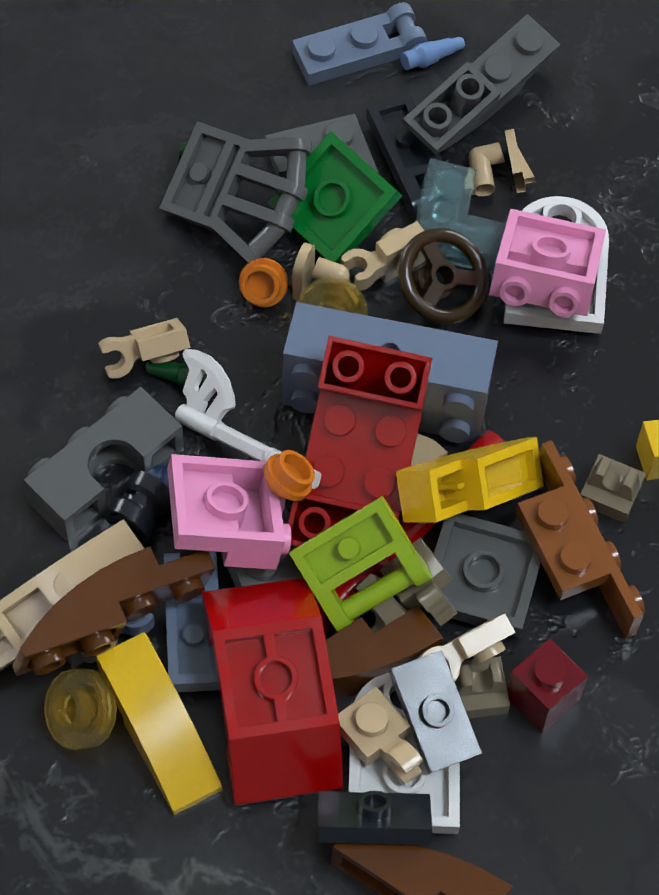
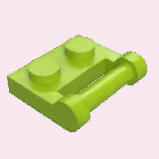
[289,496,433,632]

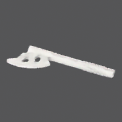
[175,349,322,489]

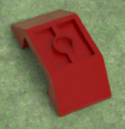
[288,336,433,566]
[201,578,343,806]

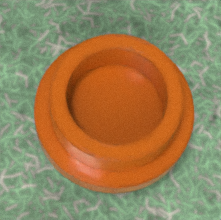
[239,258,288,307]
[263,450,315,501]

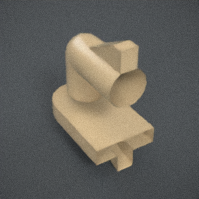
[462,129,535,197]
[288,242,360,308]

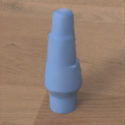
[400,37,465,70]

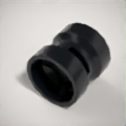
[104,471,171,543]

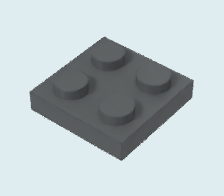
[419,514,541,638]

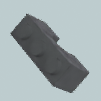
[24,387,184,543]

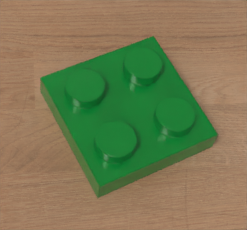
[268,131,403,264]

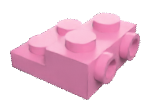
[489,209,606,317]
[167,454,291,570]

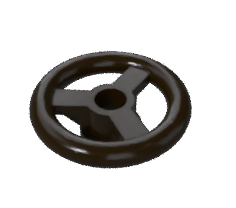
[398,228,489,324]

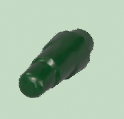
[146,361,207,389]

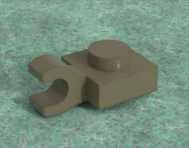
[379,538,457,626]

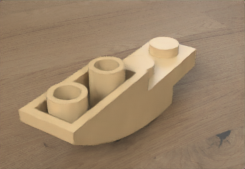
[0,519,144,671]

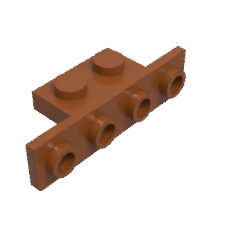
[515,440,645,638]

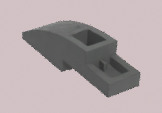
[402,14,561,155]

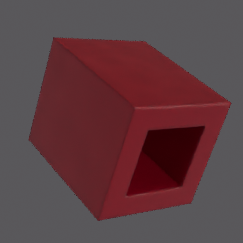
[507,639,588,733]

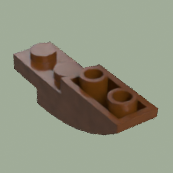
[12,547,216,676]

